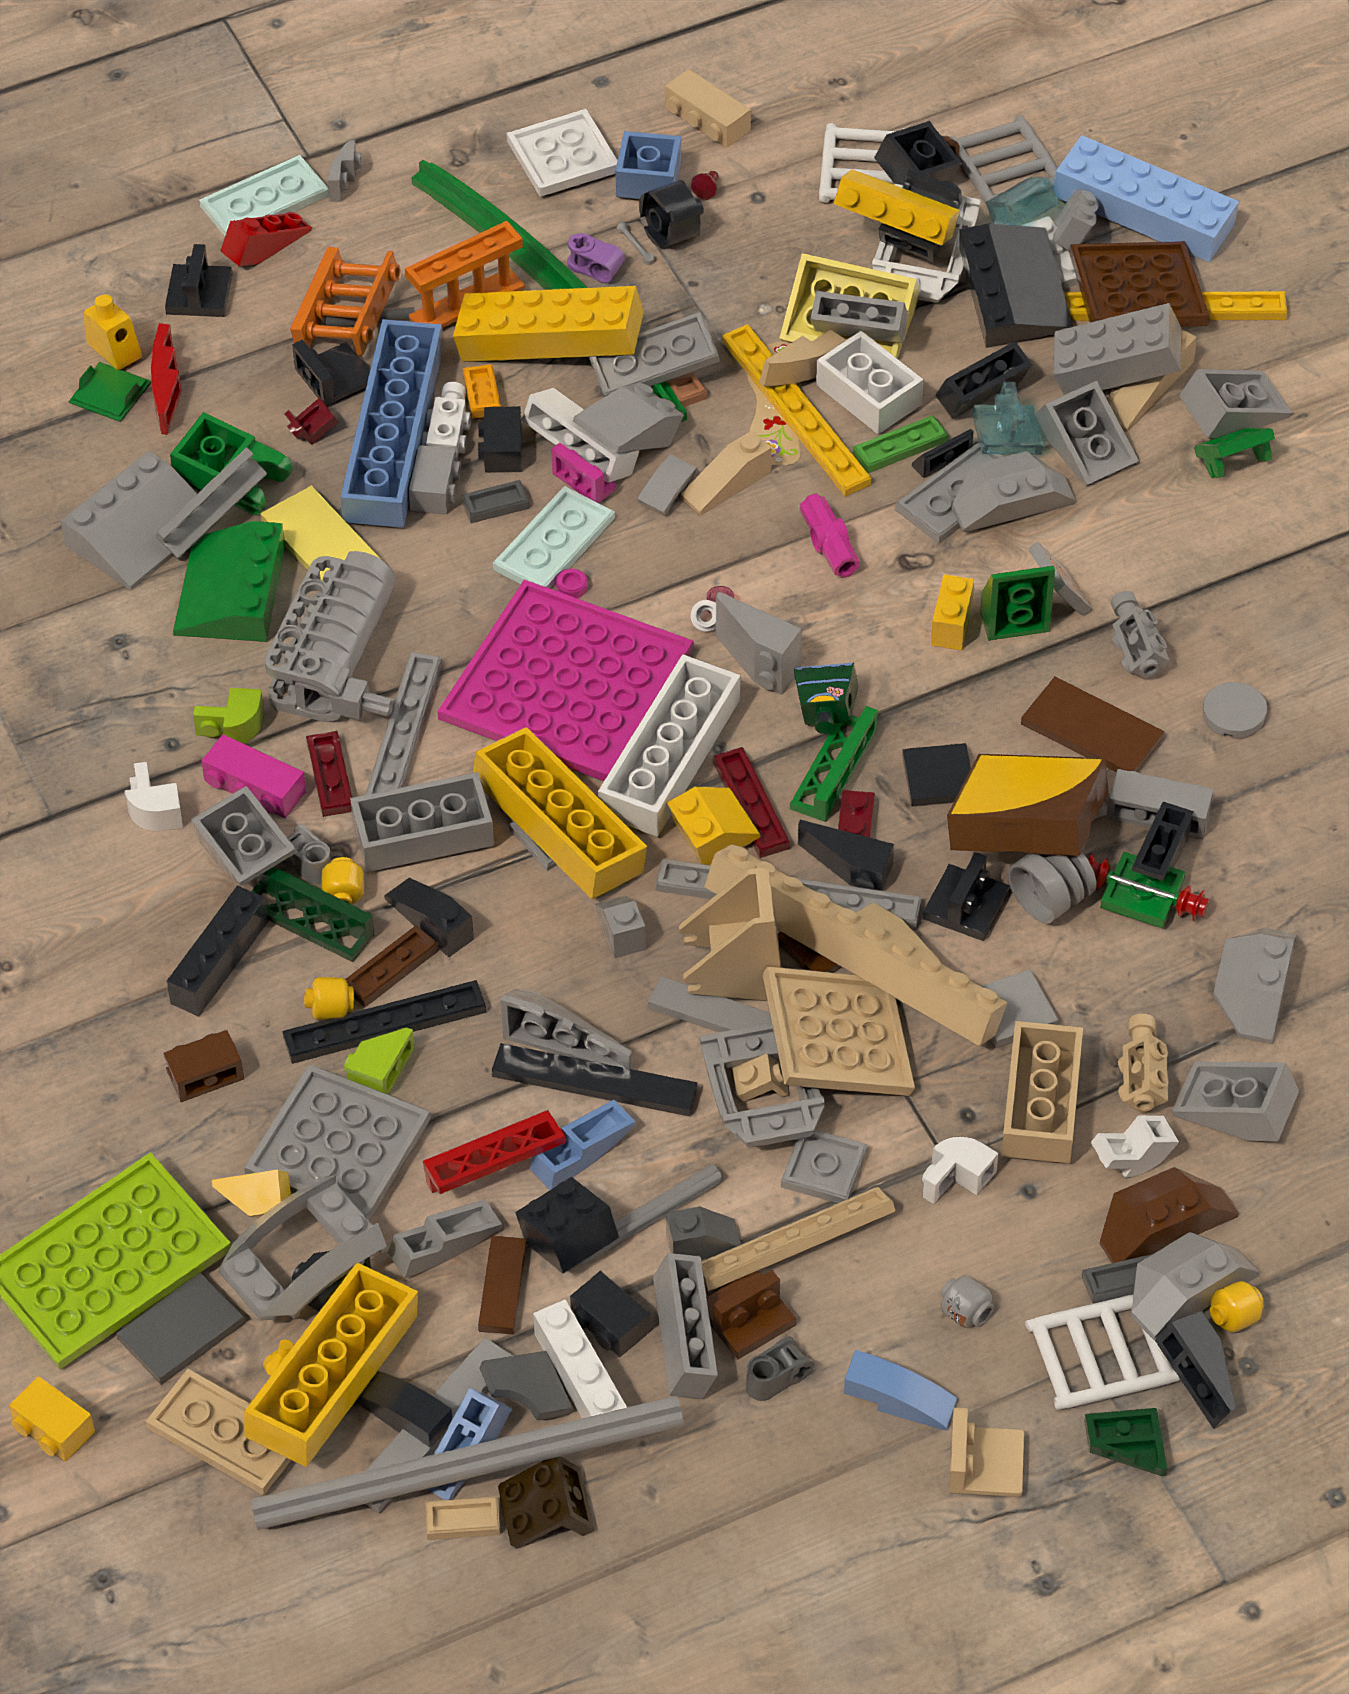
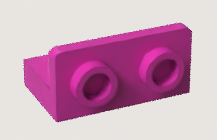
[551,443,616,503]

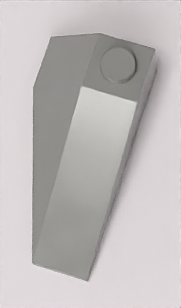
[501,988,632,1069]

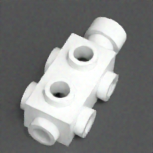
[422,382,471,461]

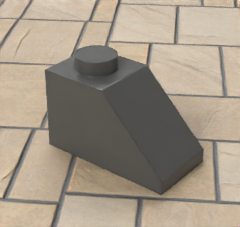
[666,1206,741,1259]

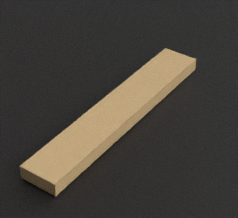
[701,1187,895,1292]

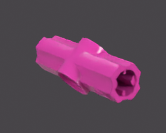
[800,493,859,578]

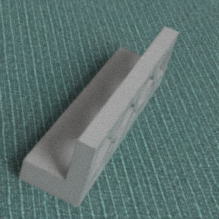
[156,447,267,560]

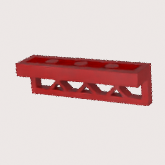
[423,1110,566,1194]

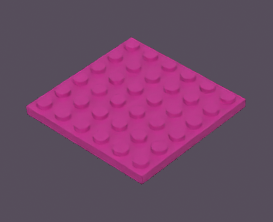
[437,579,694,781]

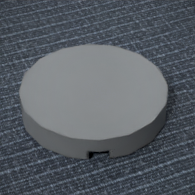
[1203,682,1267,738]

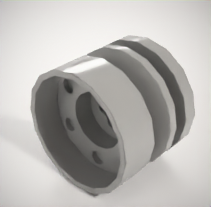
[1008,852,1096,924]

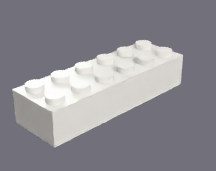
[598,655,741,837]

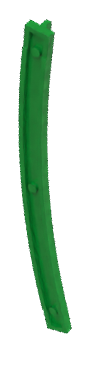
[411,160,687,422]

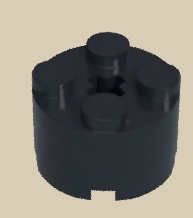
[639,180,704,248]

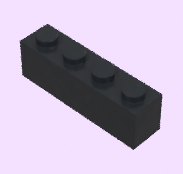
[167,885,269,1017]

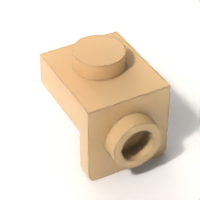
[733,1053,788,1102]

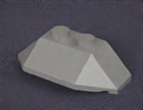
[952,451,1076,532]
[1213,928,1296,1044]
[1131,1232,1260,1340]

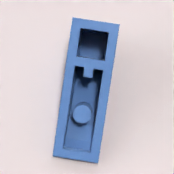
[427,1388,512,1500]

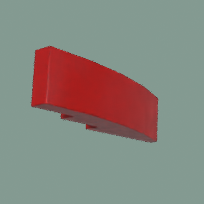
[151,323,182,435]

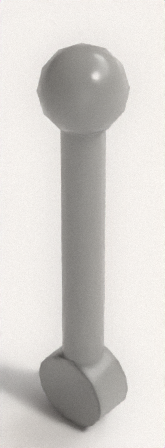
[617,222,654,265]

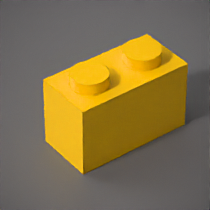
[931,574,974,651]
[9,1376,95,1462]

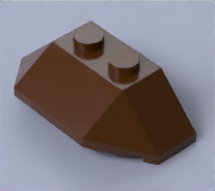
[1099,1167,1238,1263]

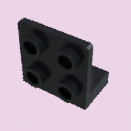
[292,340,370,405]

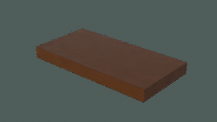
[1021,676,1165,773]

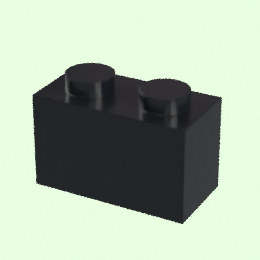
[478,406,522,473]
[570,1270,650,1358]

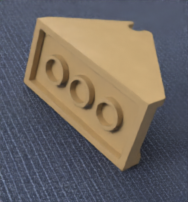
[679,867,782,1001]

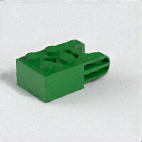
[170,412,293,515]

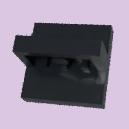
[165,244,233,317]
[923,852,1010,941]

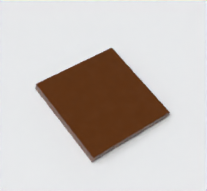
[1069,241,1210,327]

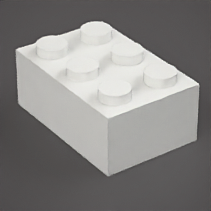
[816,331,923,434]

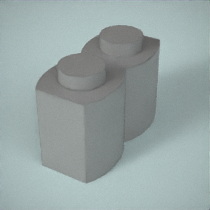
[1053,189,1099,250]

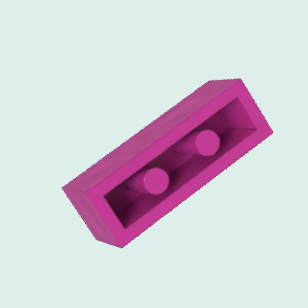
[201,735,306,818]

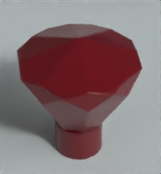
[691,171,719,200]

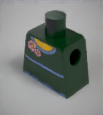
[794,662,858,734]

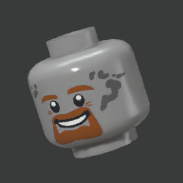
[940,1275,994,1328]

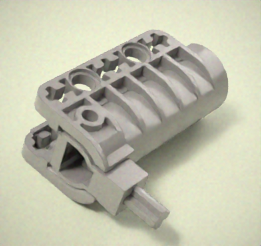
[265,551,396,722]

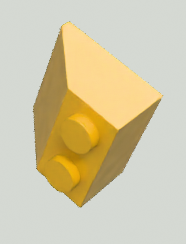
[666,787,760,865]

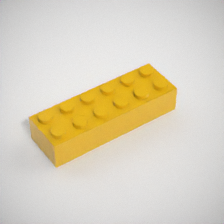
[453,286,644,362]
[473,727,647,899]
[244,1262,418,1467]

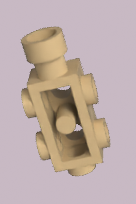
[1118,1014,1168,1113]

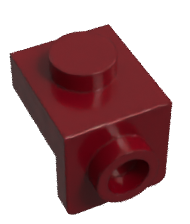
[284,397,339,445]

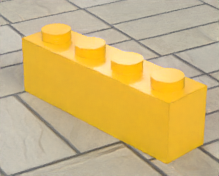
[834,169,960,245]

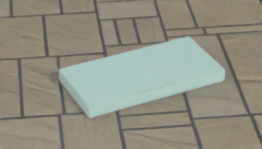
[199,155,329,236]
[493,486,615,589]

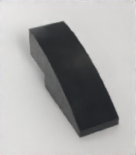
[355,1371,453,1448]

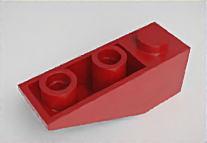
[220,212,312,267]

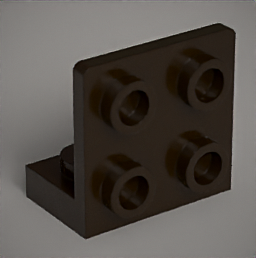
[498,1456,594,1549]

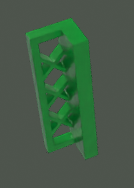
[790,706,878,822]

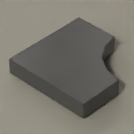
[479,1351,572,1420]

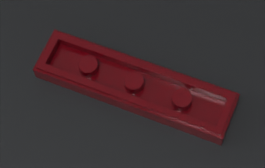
[713,747,790,858]

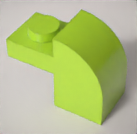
[193,687,264,744]

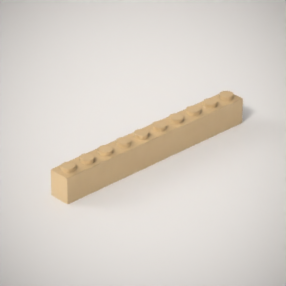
[704,844,1008,1046]

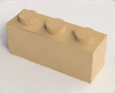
[665,69,751,148]

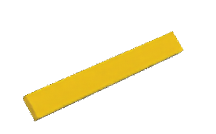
[1064,291,1287,321]
[722,324,871,497]

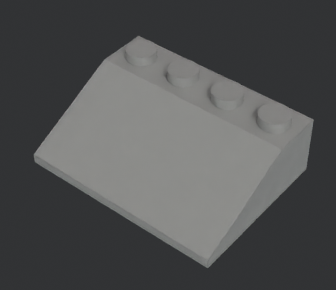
[61,450,197,591]

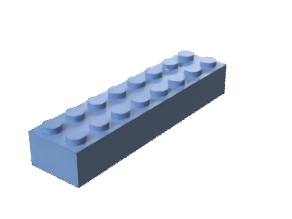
[340,319,443,528]

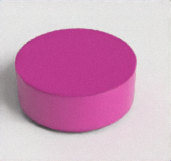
[556,569,587,598]

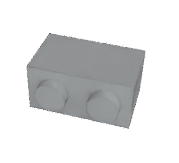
[409,445,461,515]

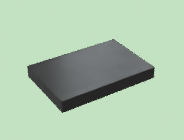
[116,1273,245,1385]

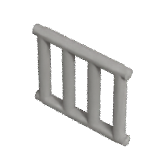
[950,116,1058,211]

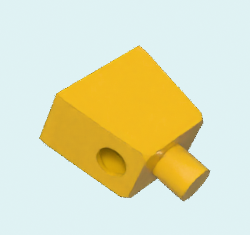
[83,294,143,371]

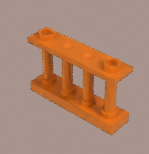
[405,221,525,328]
[290,247,401,356]

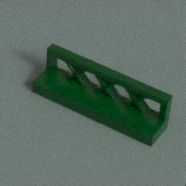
[251,867,375,962]

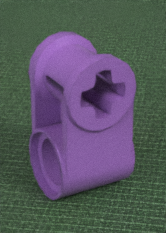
[567,233,625,283]

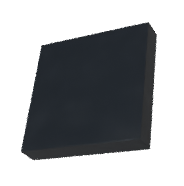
[902,743,971,806]

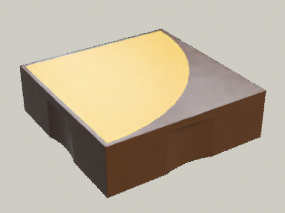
[947,754,1108,856]

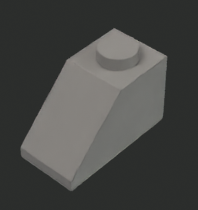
[594,895,646,958]

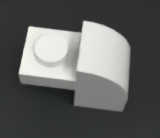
[125,762,183,831]
[1091,1115,1179,1178]
[922,1137,998,1204]

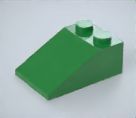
[980,565,1055,641]

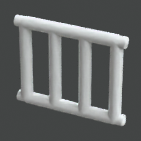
[819,123,905,203]
[1025,1294,1180,1410]

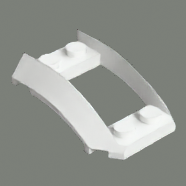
[872,184,981,303]

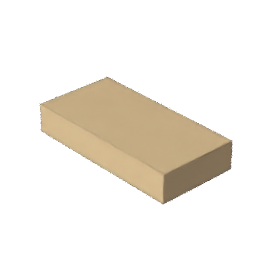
[425,1496,500,1540]

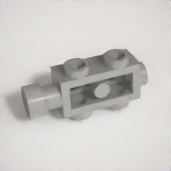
[1111,591,1170,679]

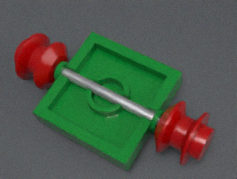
[1088,851,1209,928]

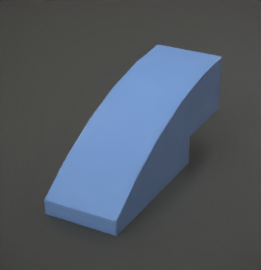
[530,1100,636,1190]
[844,1350,957,1431]

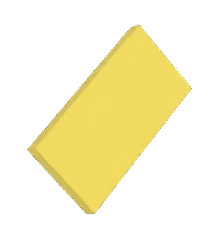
[260,485,380,581]

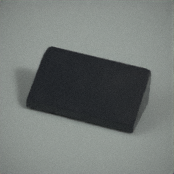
[911,429,974,478]

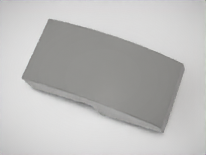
[328,140,362,202]
[637,454,697,516]

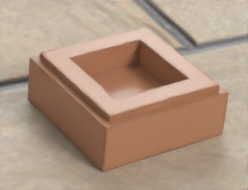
[667,372,707,407]

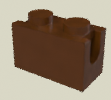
[163,1030,244,1102]

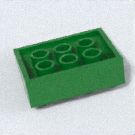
[173,521,285,642]

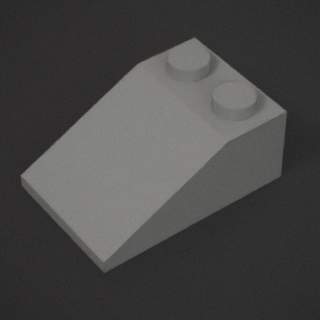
[1179,369,1292,438]
[1035,381,1139,486]
[573,383,684,453]
[716,592,802,695]
[191,786,297,886]
[1172,1061,1299,1141]

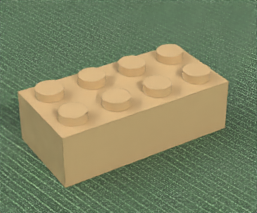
[1001,1021,1083,1164]

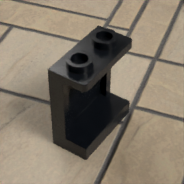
[878,169,962,262]

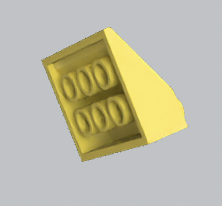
[779,253,921,358]

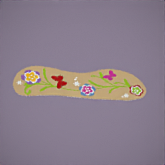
[747,342,801,466]

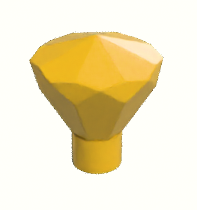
[263,1339,294,1376]

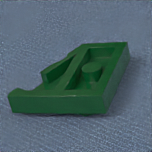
[1084,1408,1168,1476]

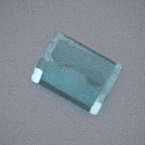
[985,177,1059,226]

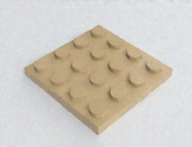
[763,967,915,1096]

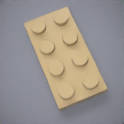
[145,1369,291,1496]

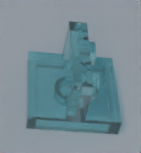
[972,382,1044,455]

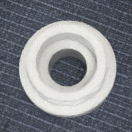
[691,600,716,632]

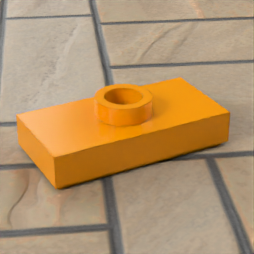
[462,364,501,419]

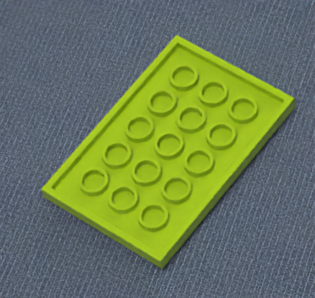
[0,1152,231,1370]

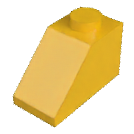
[212,1169,291,1218]

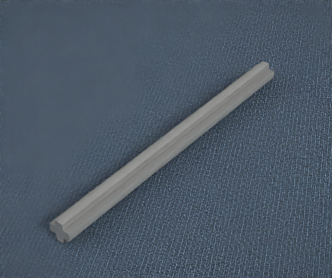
[251,1396,684,1530]

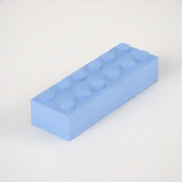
[1052,135,1239,262]

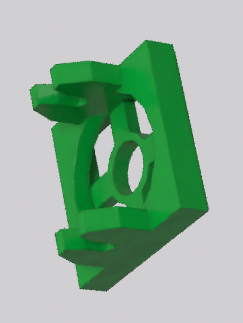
[1194,427,1275,478]

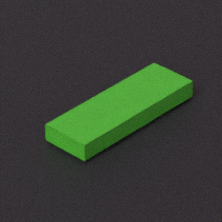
[853,415,948,473]

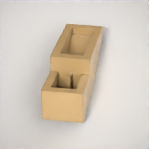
[760,330,846,386]

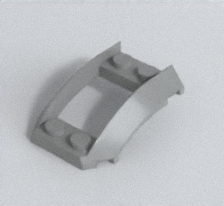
[699,1023,825,1148]
[219,1175,387,1321]

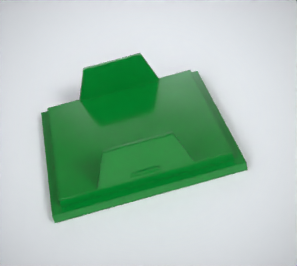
[69,362,151,422]

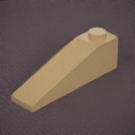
[1108,329,1197,433]

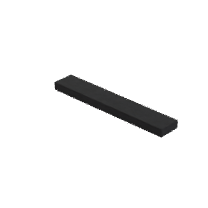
[282,980,486,1064]
[492,1043,698,1117]

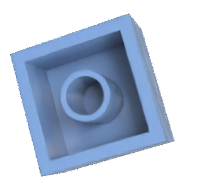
[615,131,682,199]

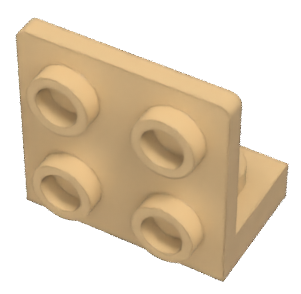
[949,1407,1024,1497]

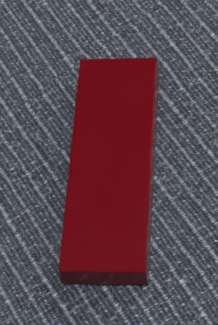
[306,730,352,817]

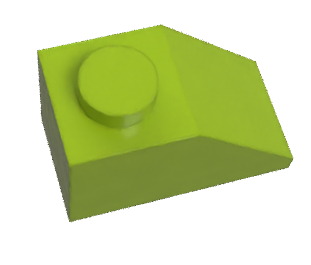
[344,1028,415,1095]

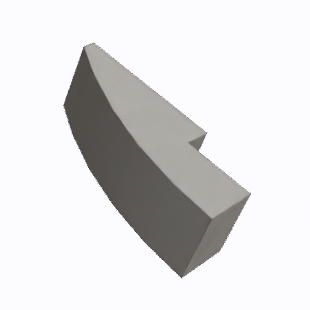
[388,1199,502,1278]

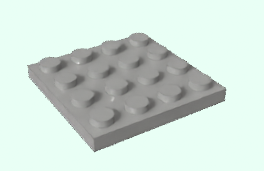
[244,1064,431,1221]

